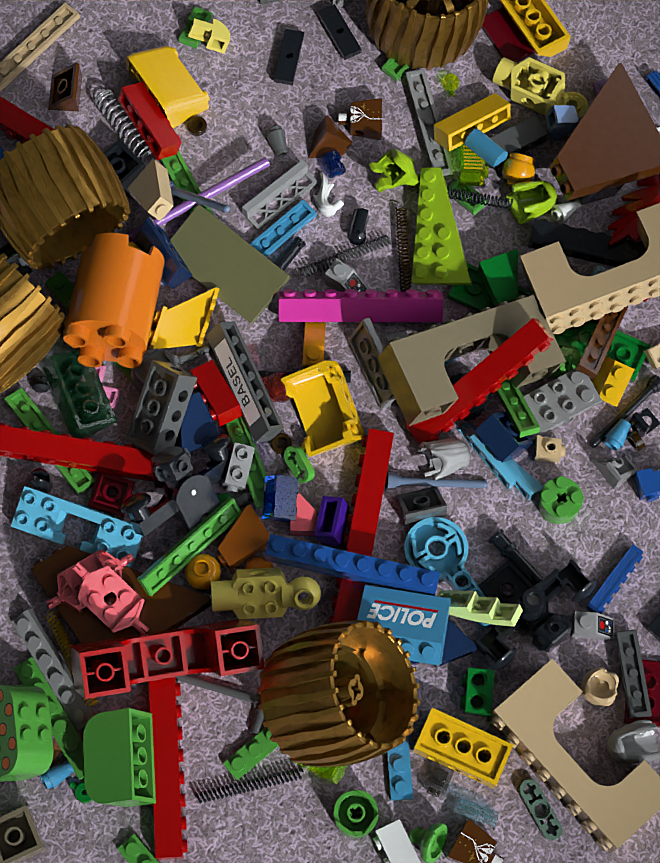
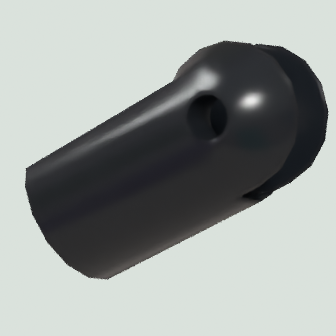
[349,208,369,245]
[30,468,53,493]

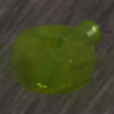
[441,74,460,97]

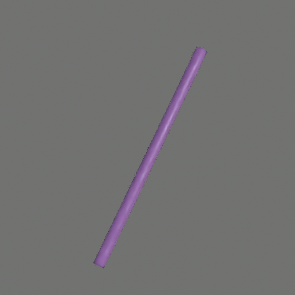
[125,157,270,242]

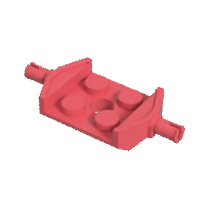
[46,549,135,613]
[72,562,149,634]

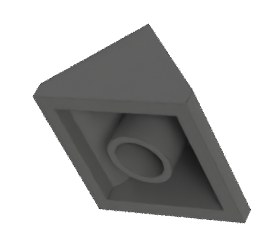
[396,487,447,526]

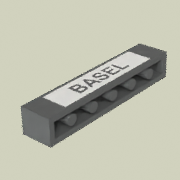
[206,321,284,443]

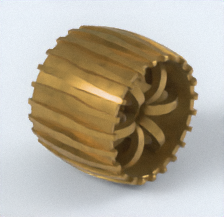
[366,0,488,70]
[0,124,130,270]
[0,254,66,393]
[258,620,421,767]

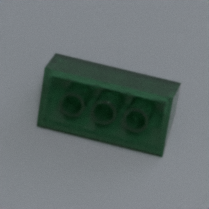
[43,351,117,439]

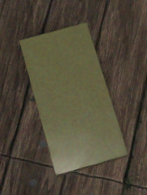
[170,204,291,325]

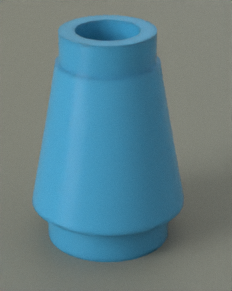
[604,419,631,451]
[39,760,74,790]

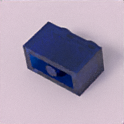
[262,474,299,522]

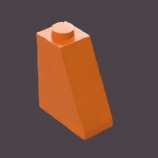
[217,505,270,570]

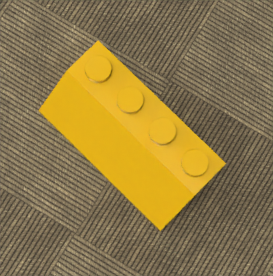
[499,0,571,57]

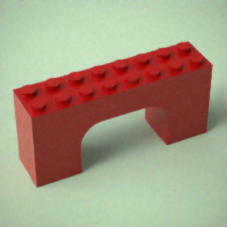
[69,619,265,699]

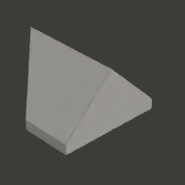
[589,456,638,489]

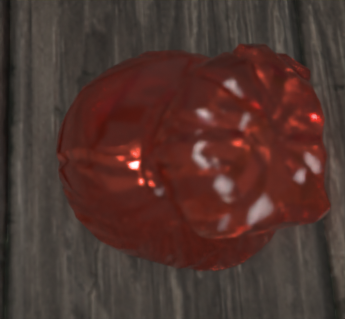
[262,372,291,403]

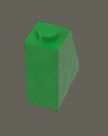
[477,249,518,308]

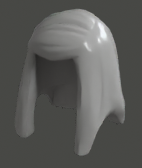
[417,438,471,481]
[607,720,660,764]

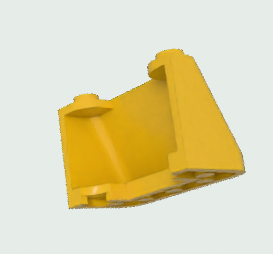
[126,45,210,128]
[281,360,365,457]

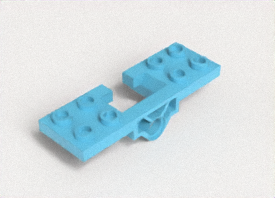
[11,486,143,568]

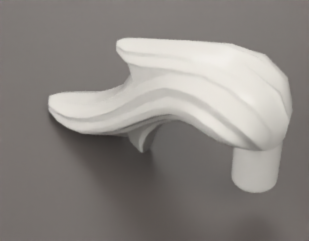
[313,171,344,217]

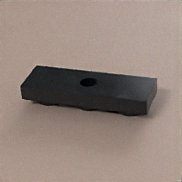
[318,4,362,60]
[274,29,305,85]

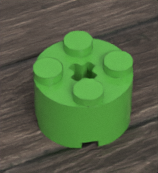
[538,476,584,524]
[333,790,379,838]

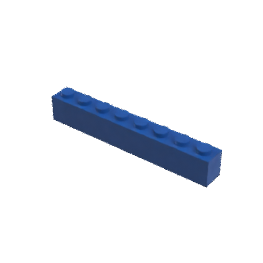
[265,534,440,596]

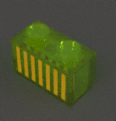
[459,143,489,186]

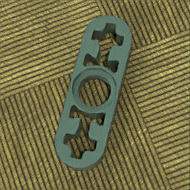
[519,779,562,841]

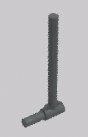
[175,675,264,734]

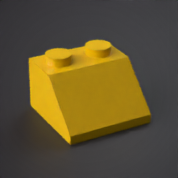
[589,357,635,407]

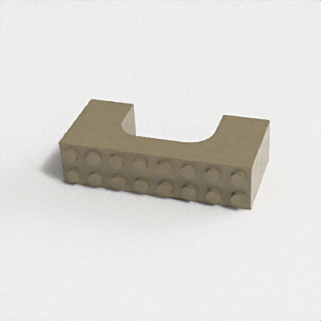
[377,295,566,426]

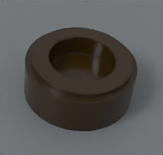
[187,116,207,136]
[627,430,645,451]
[271,433,292,455]

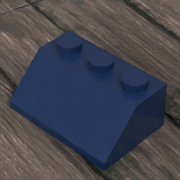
[136,217,193,289]

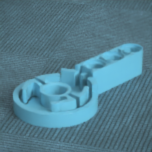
[404,517,492,629]

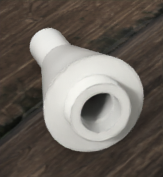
[551,199,585,223]

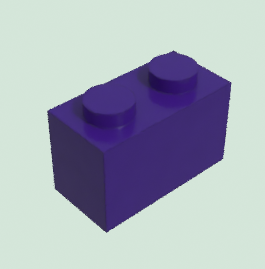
[314,496,350,547]

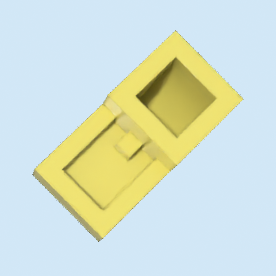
[188,18,230,53]

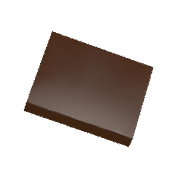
[48,62,82,112]

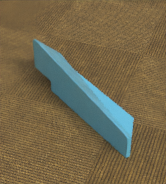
[457,421,544,501]

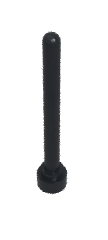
[590,375,660,448]

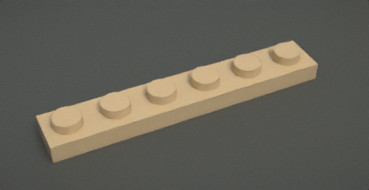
[0,2,80,92]

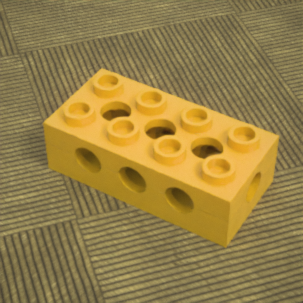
[413,708,513,789]

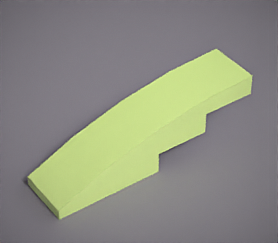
[437,590,523,627]

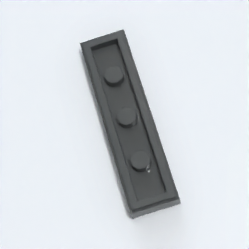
[614,629,652,719]

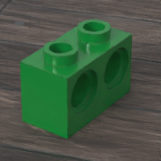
[460,668,495,717]

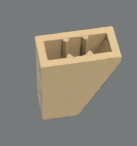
[127,159,173,221]

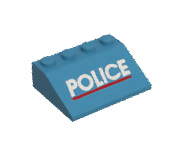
[357,585,451,665]

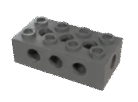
[126,360,197,455]

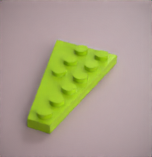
[411,167,472,285]

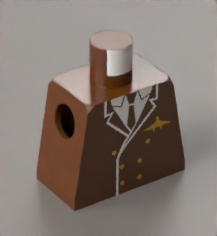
[338,98,382,140]
[446,819,504,863]

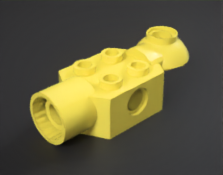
[493,57,588,119]
[211,567,321,619]

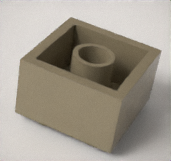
[0,805,47,863]

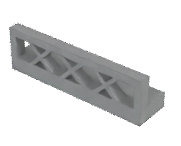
[242,160,318,231]

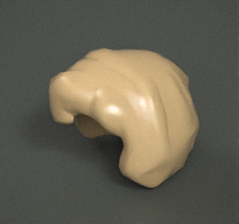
[580,667,619,706]

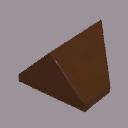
[308,115,353,158]

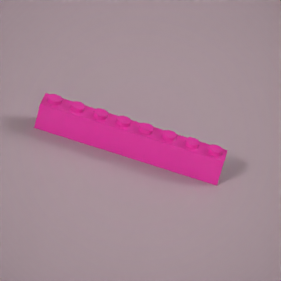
[279,289,444,322]

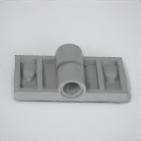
[524,368,603,440]

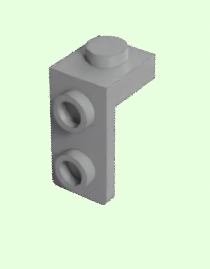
[220,443,255,493]

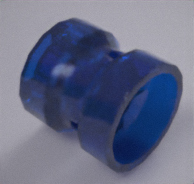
[321,151,346,178]

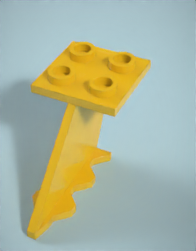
[147,287,219,350]

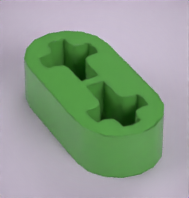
[284,446,315,483]

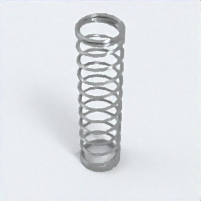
[94,90,156,166]

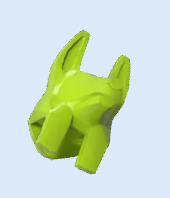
[369,148,421,192]

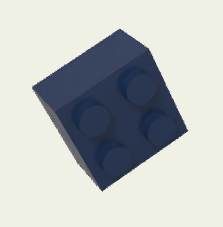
[475,411,534,462]

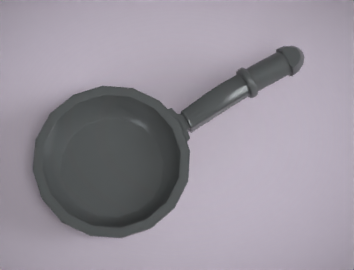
[131,343,213,392]

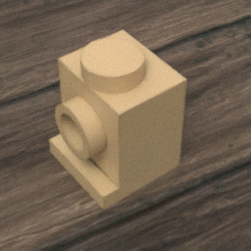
[534,435,566,463]

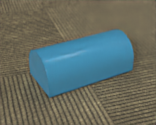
[465,128,508,167]

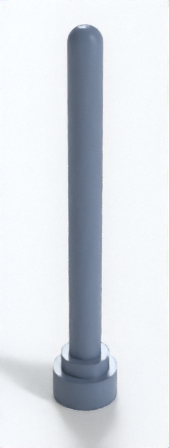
[169,181,230,213]
[387,472,488,489]

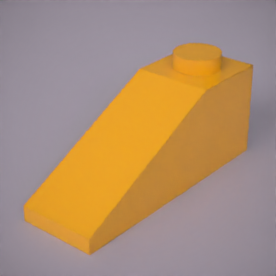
[302,322,326,369]

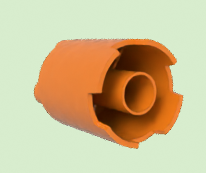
[63,233,165,368]

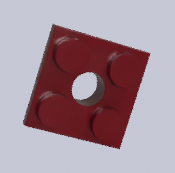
[87,471,135,518]

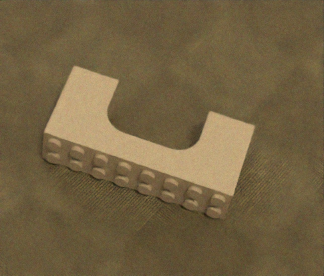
[520,203,660,334]
[490,659,660,853]

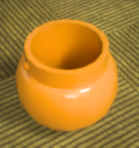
[502,153,536,186]
[184,554,221,590]

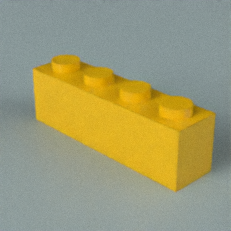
[434,93,511,151]

